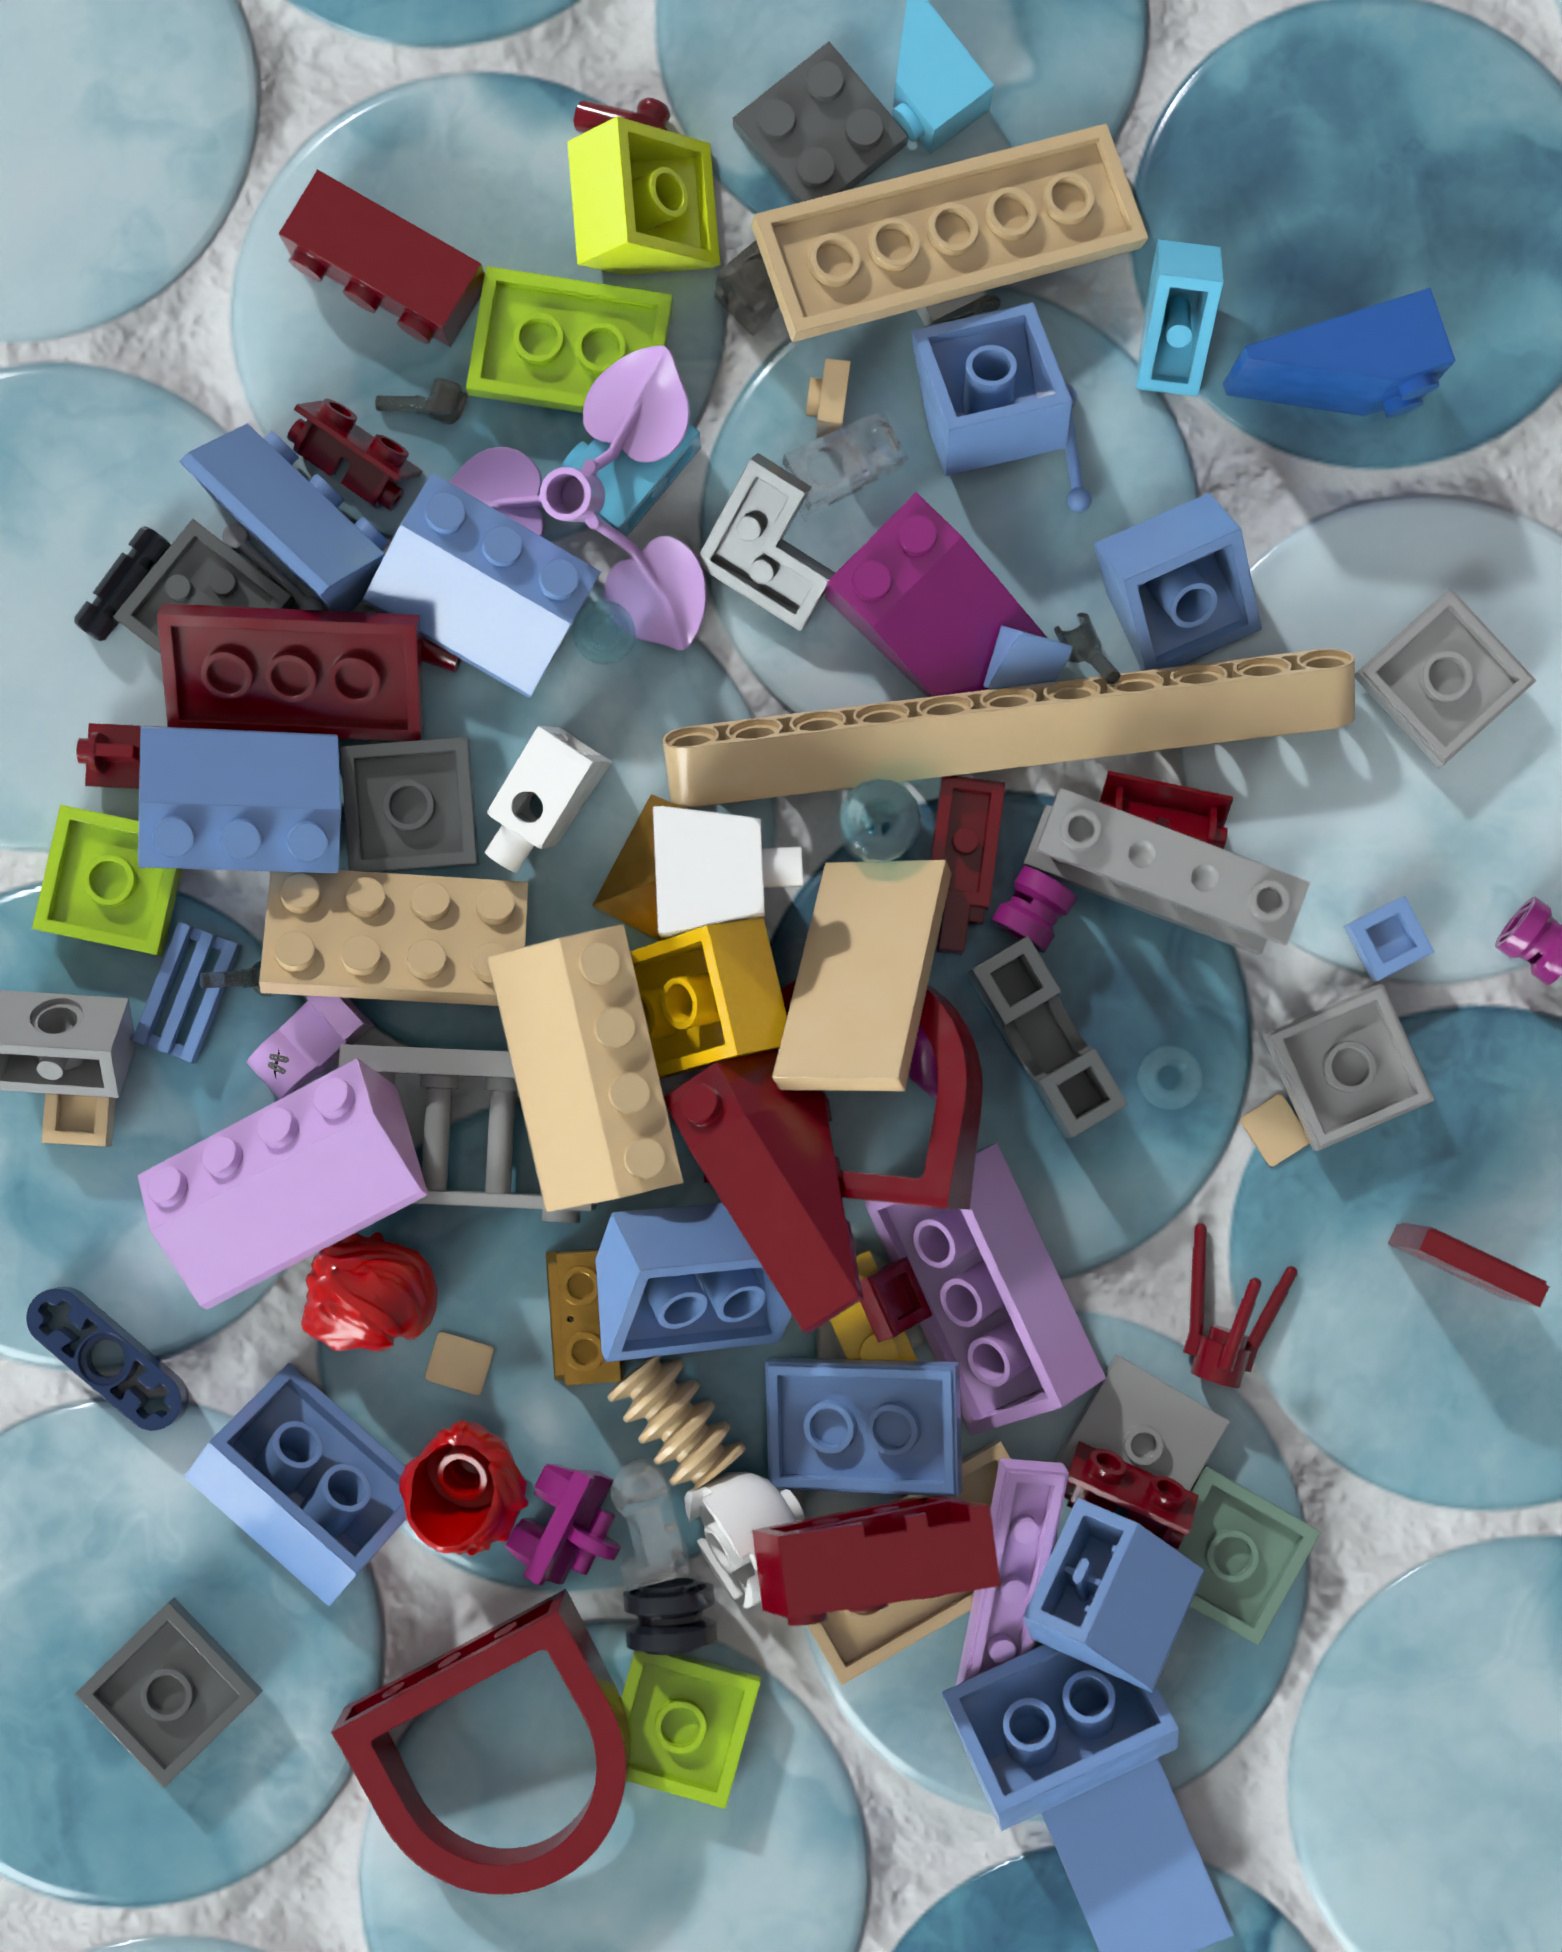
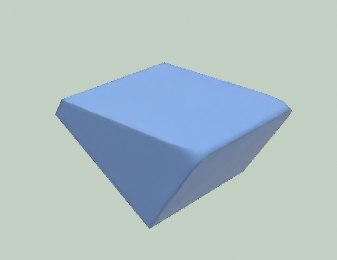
[983,625,1073,689]

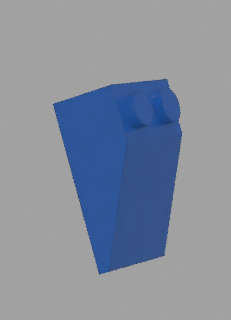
[1223,287,1456,418]

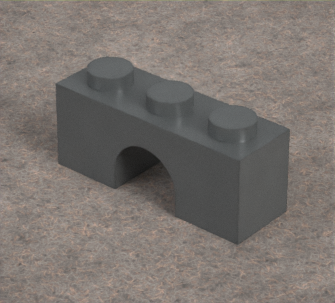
[967,936,1128,1138]

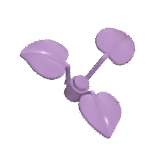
[449,346,707,650]

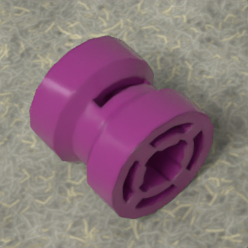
[990,865,1078,953]
[1495,896,1562,985]

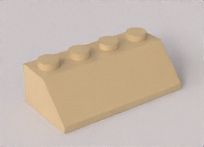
[487,924,683,1212]

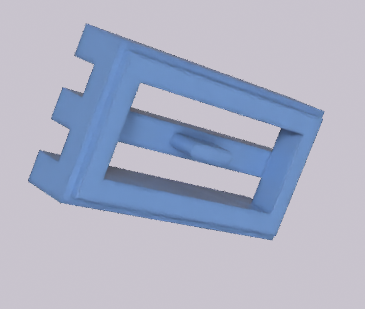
[132,921,242,1063]

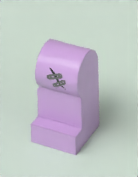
[246,996,374,1099]

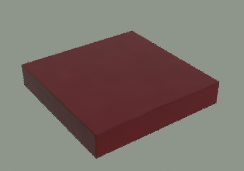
[1388,1222,1550,1307]

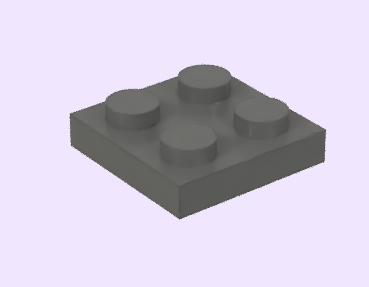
[733,41,908,203]
[340,737,479,873]
[74,1597,263,1788]

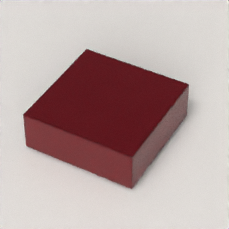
[860,1256,932,1343]

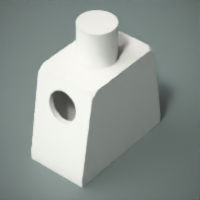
[485,726,612,873]
[653,806,803,938]

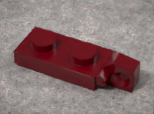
[930,775,1005,956]

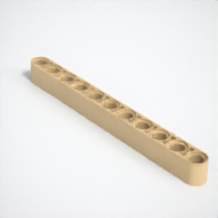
[662,649,1355,807]

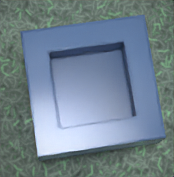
[1343,896,1434,982]

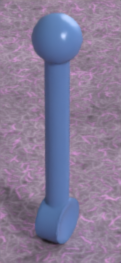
[1065,384,1091,512]

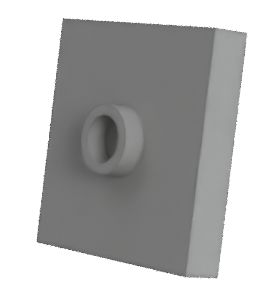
[1355,588,1536,768]
[1262,983,1435,1151]
[1054,1354,1230,1491]

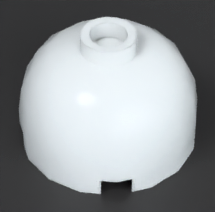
[684,1472,805,1609]

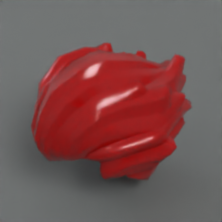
[301,1232,438,1352]
[399,1419,529,1556]

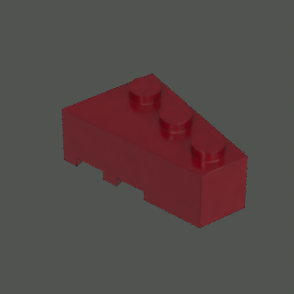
[752,1495,1001,1626]

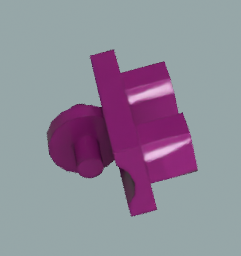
[505,1464,621,1586]

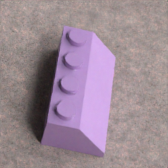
[138,1058,428,1310]
[864,1143,1106,1435]

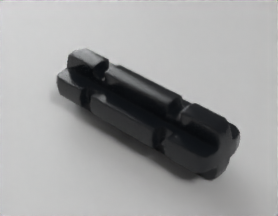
[74,526,171,642]

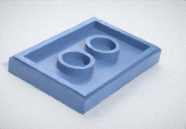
[765,1357,963,1497]
[1041,1758,1234,1952]

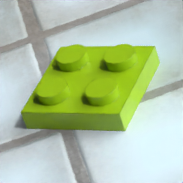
[32,805,182,957]
[621,1651,761,1809]

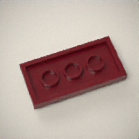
[157,604,424,742]

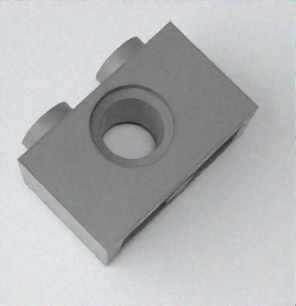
[0,990,137,1098]

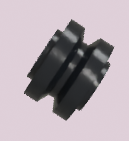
[623,1577,717,1655]

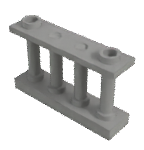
[1022,788,1310,955]
[339,1044,596,1223]

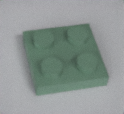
[1174,1465,1321,1646]

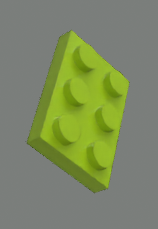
[466,266,674,413]

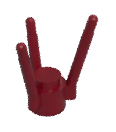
[1183,1223,1298,1388]

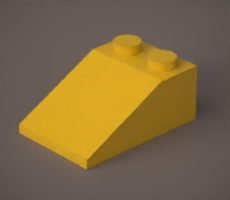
[630,917,787,1079]

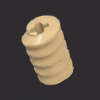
[607,1356,746,1490]

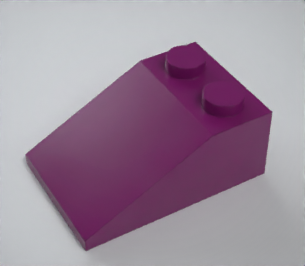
[825,492,1048,697]

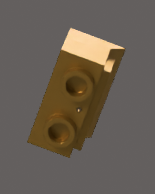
[545,1248,626,1386]

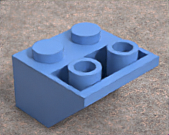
[1023,1498,1204,1693]

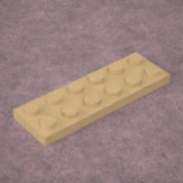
[751,123,1148,342]

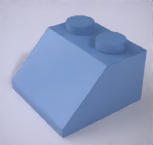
[912,302,1072,477]
[1094,493,1262,671]

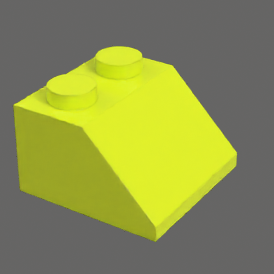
[567,116,720,276]

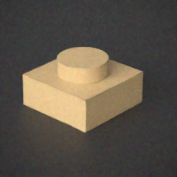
[806,358,851,440]
[41,1093,116,1147]

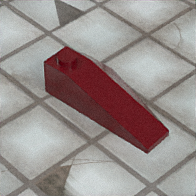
[664,1048,863,1334]

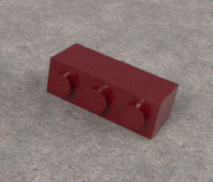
[279,169,485,347]

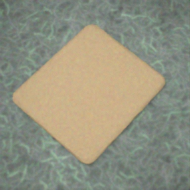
[1240,1094,1309,1167]
[425,1332,494,1395]

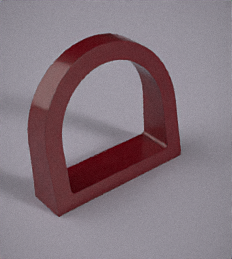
[704,980,983,1210]
[331,1589,630,1895]

